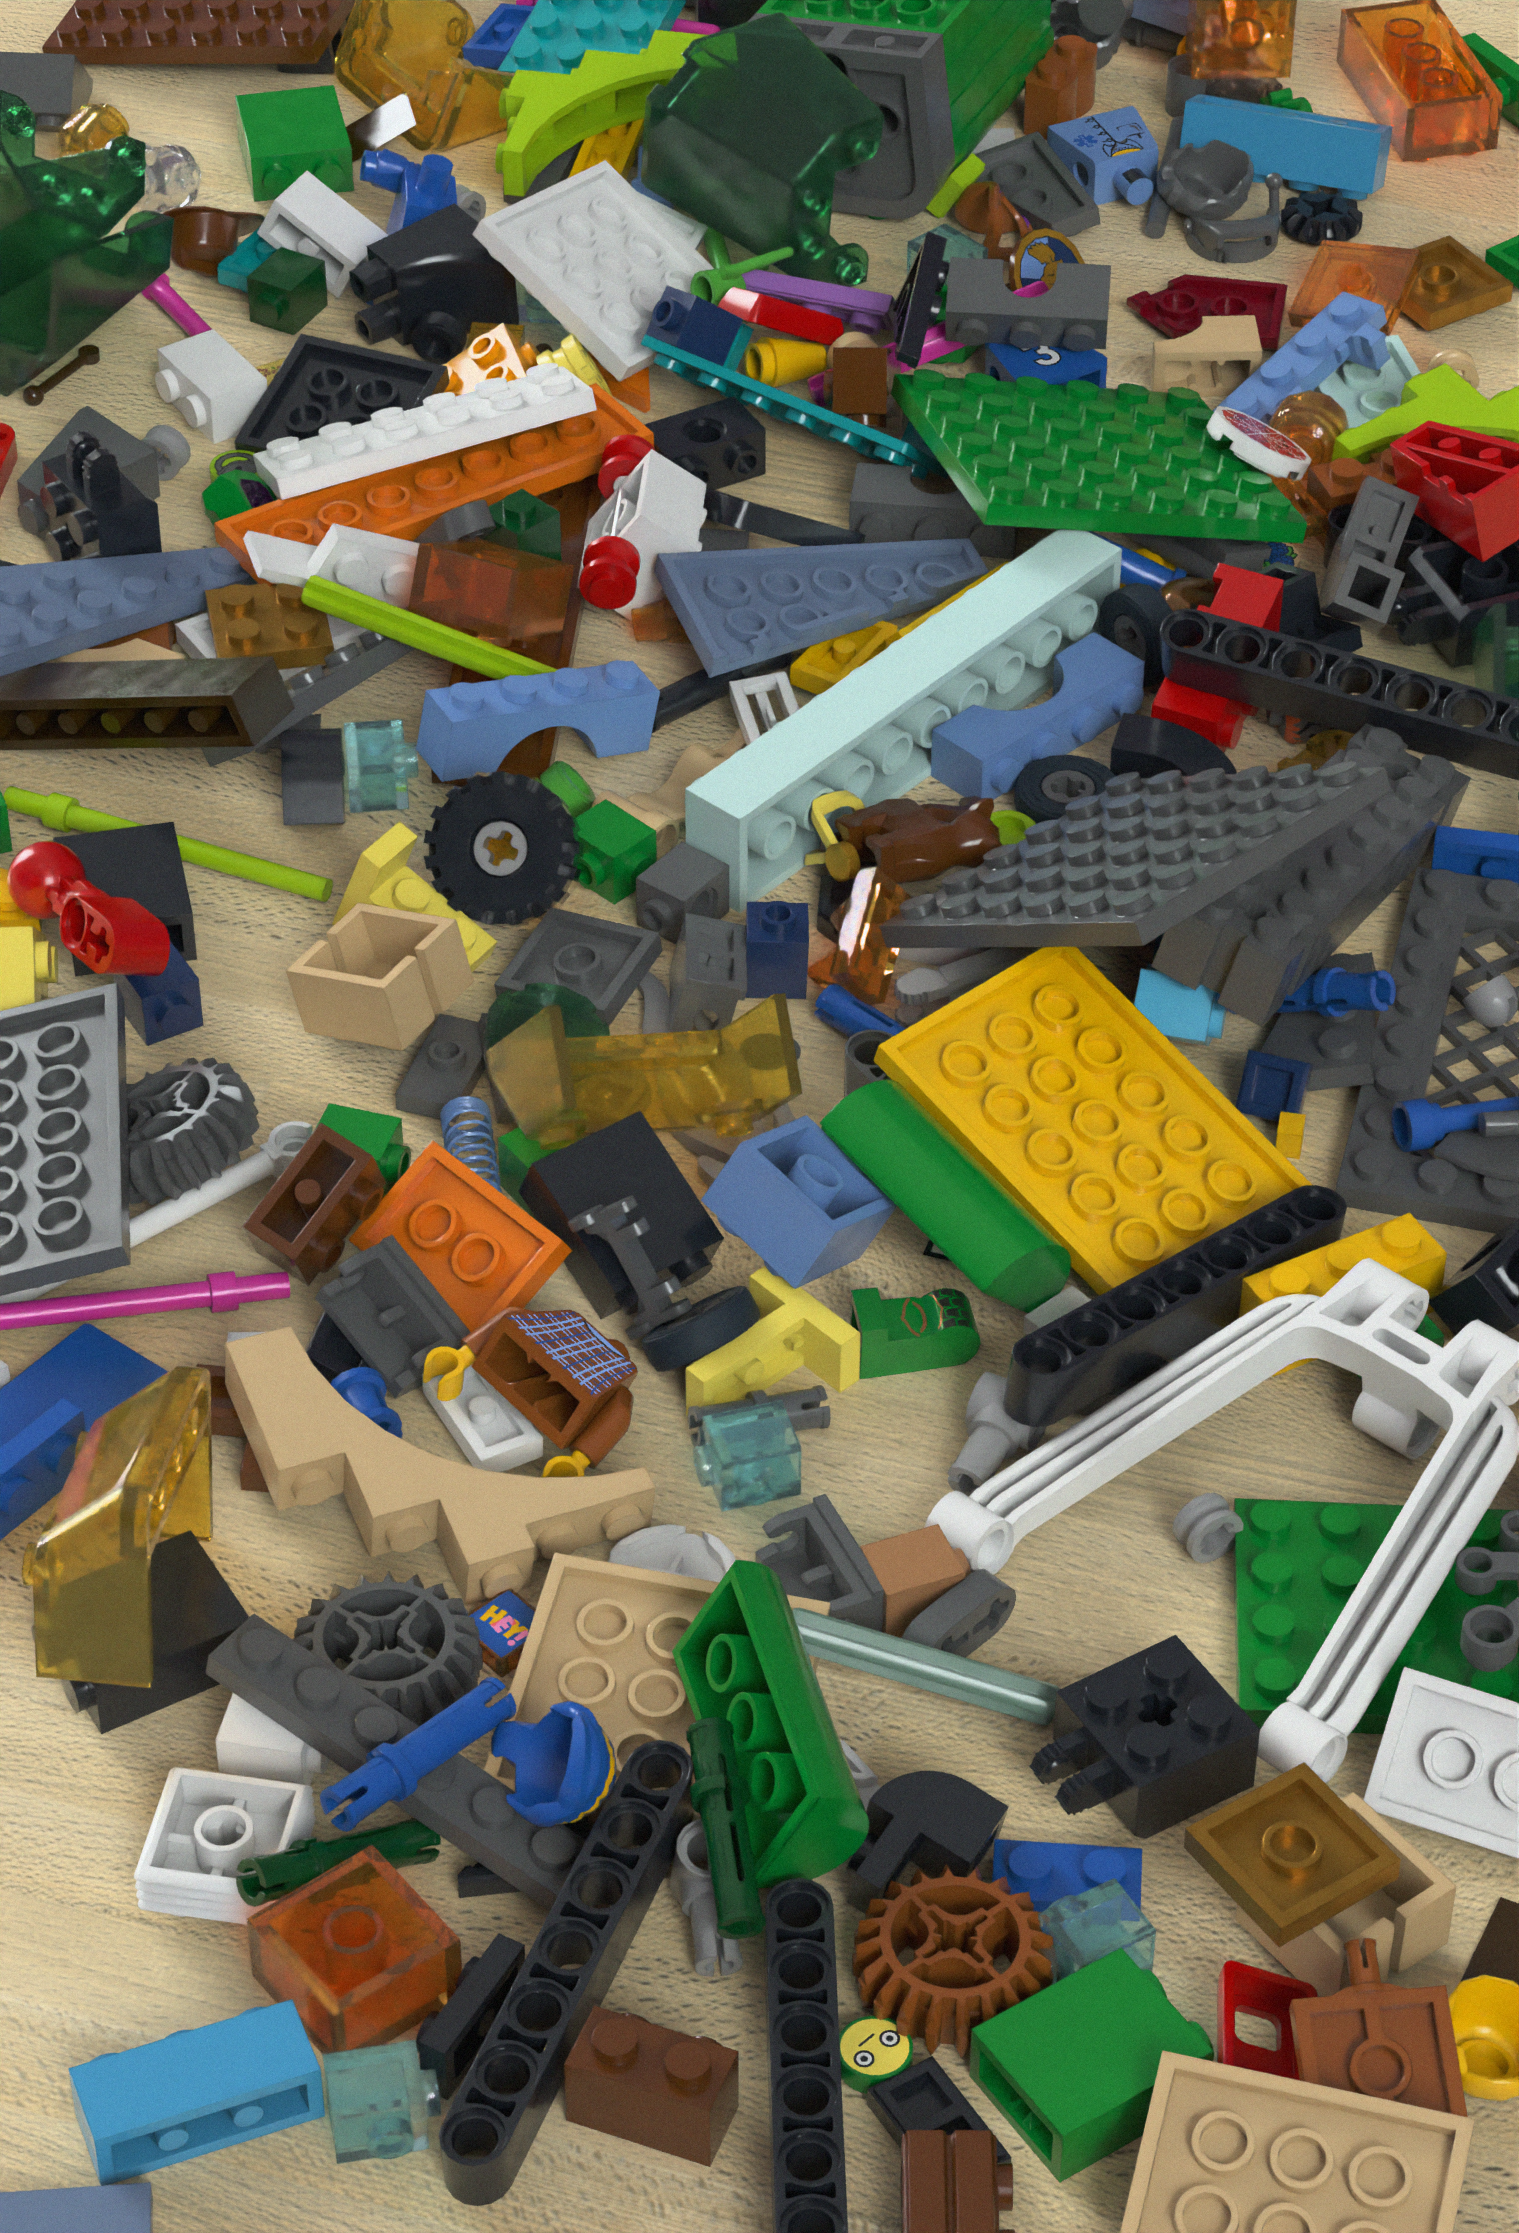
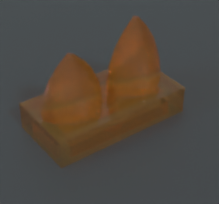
[807,867,913,1005]

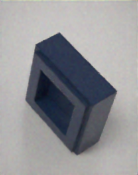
[1235,1050,1313,1122]

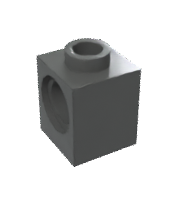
[636,841,729,945]

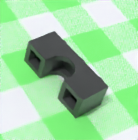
[946,257,1111,351]
[849,462,1019,559]

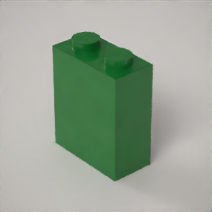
[235,85,354,202]
[969,1947,1214,2183]

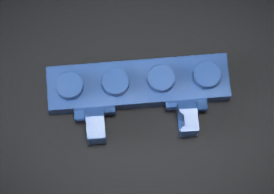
[1212,291,1390,435]

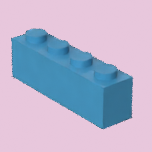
[1179,94,1393,200]

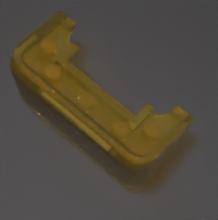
[335,0,539,154]

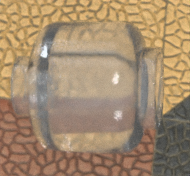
[124,144,201,214]

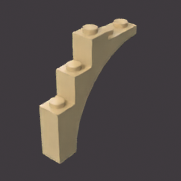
[225,1326,655,1605]

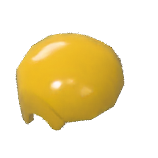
[1448,1975,1519,2102]

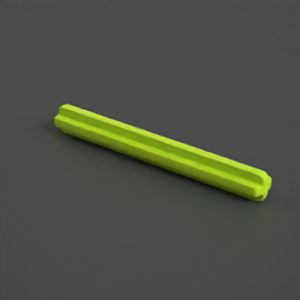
[301,575,558,680]

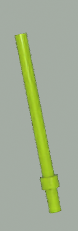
[3,786,333,902]

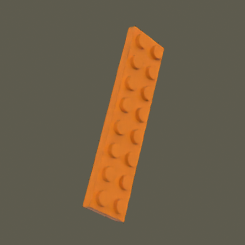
[214,383,654,587]

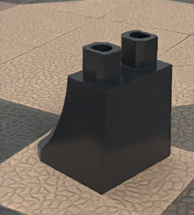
[349,203,520,346]

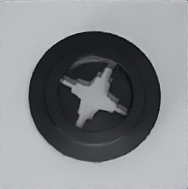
[1281,190,1363,246]

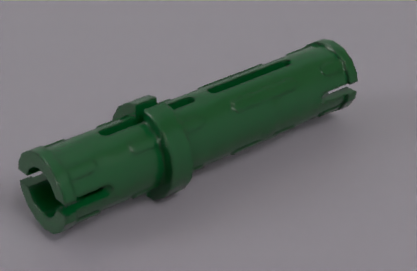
[686,1717,766,1940]
[236,1818,441,1907]

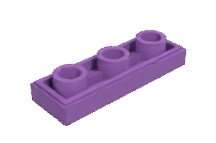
[741,269,896,335]

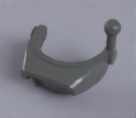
[1183,172,1283,264]

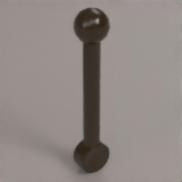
[23,345,100,406]

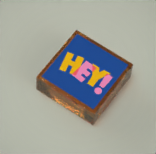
[468,1588,536,1678]

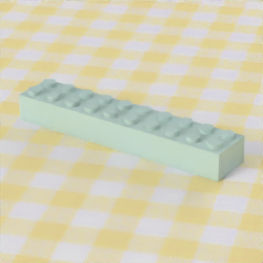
[685,529,1122,913]

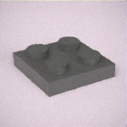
[494,907,662,1029]

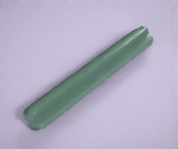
[792,1607,1060,1726]

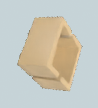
[286,903,474,1051]
[1235,1792,1457,1997]

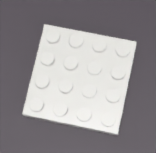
[472,160,714,382]

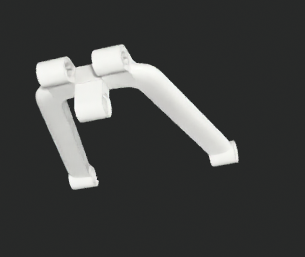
[924,1258,1519,1784]

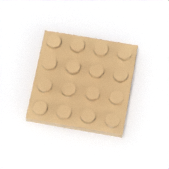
[484,1552,831,1824]
[1120,2050,1475,2233]

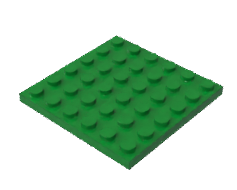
[891,369,1308,544]

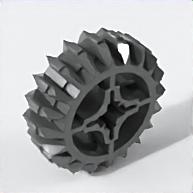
[127,1057,260,1205]
[292,1571,483,1726]

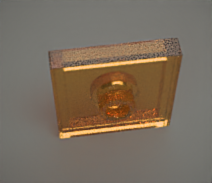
[1288,240,1423,336]

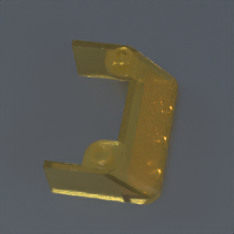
[485,993,802,1150]
[22,1366,213,1688]

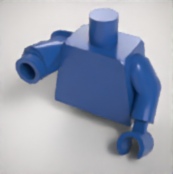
[360,148,458,306]

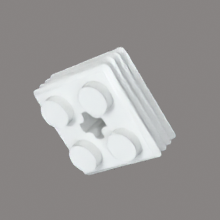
[134,1767,316,1929]

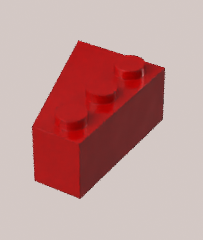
[1390,420,1519,562]
[1151,563,1284,753]

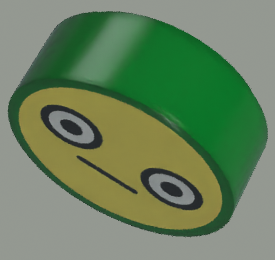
[839,2016,913,2094]

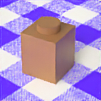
[860,1524,971,1638]

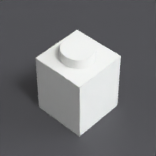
[215,1693,330,1786]

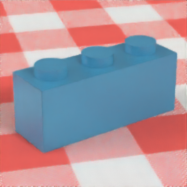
[68,1999,325,2186]

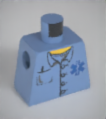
[1047,106,1159,205]

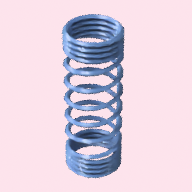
[440,1096,502,1193]

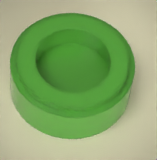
[540,761,596,818]

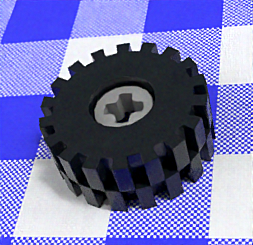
[424,771,584,927]

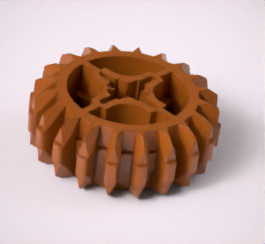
[852,1864,1057,2058]

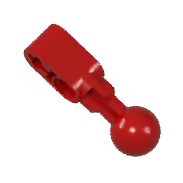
[7,841,170,977]

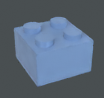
[701,1115,897,1289]

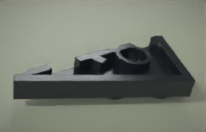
[893,231,950,369]

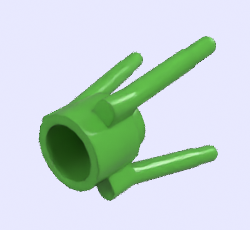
[690,247,793,324]

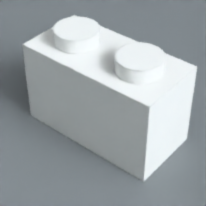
[257,171,388,298]
[155,329,267,444]

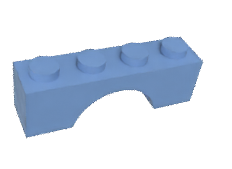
[931,632,1145,800]
[416,660,660,782]

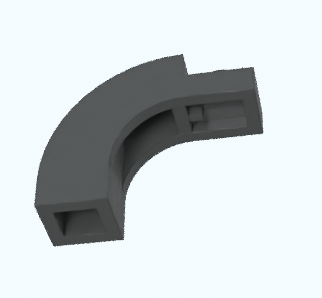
[1319,475,1419,634]

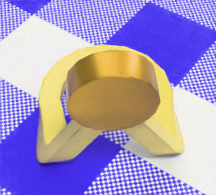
[804,790,865,882]

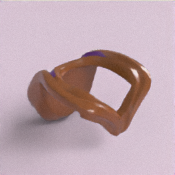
[955,181,1034,262]

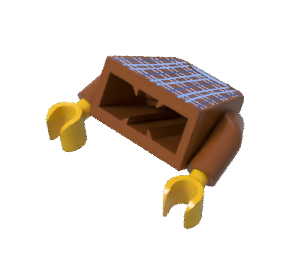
[423,1307,638,1477]

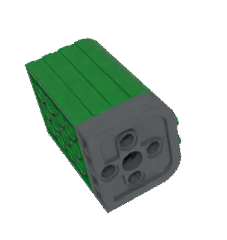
[734,0,1054,220]

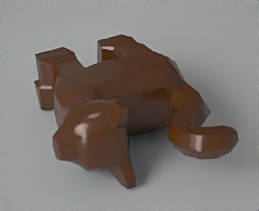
[820,796,1002,897]

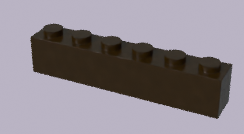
[0,656,295,750]

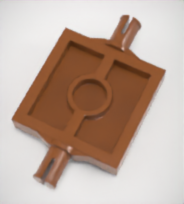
[1289,1938,1468,2117]

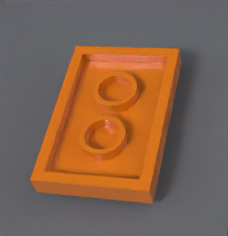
[348,1140,572,1332]

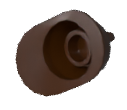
[151,206,265,276]

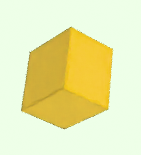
[1275,1111,1306,1159]

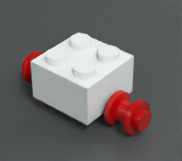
[577,434,707,621]

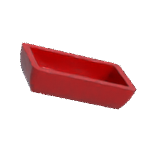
[718,286,844,346]
[1217,1960,1318,2080]

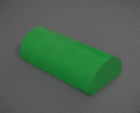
[820,1080,1071,1314]
[672,1560,869,1888]

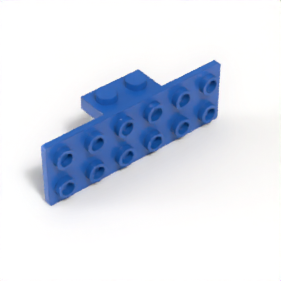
[0,1323,182,1540]

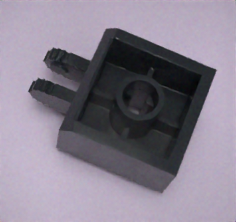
[40,431,162,562]
[1387,539,1519,668]
[1029,1635,1260,1839]

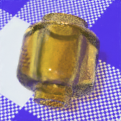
[55,103,131,177]

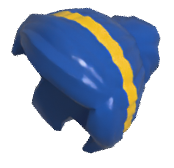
[490,1701,617,1827]

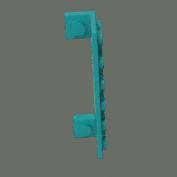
[641,323,949,480]

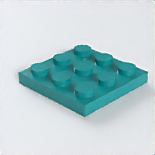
[498,0,686,87]

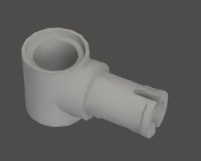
[948,1372,1047,1496]
[670,1819,743,1977]

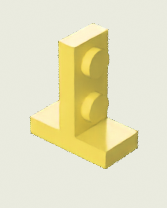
[332,821,498,972]
[686,1266,860,1426]

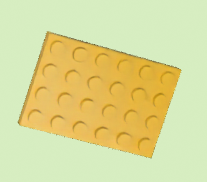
[873,946,1312,1296]

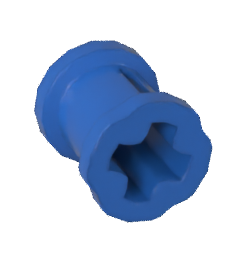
[330,1367,403,1438]

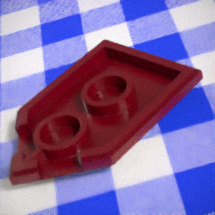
[1126,274,1288,352]

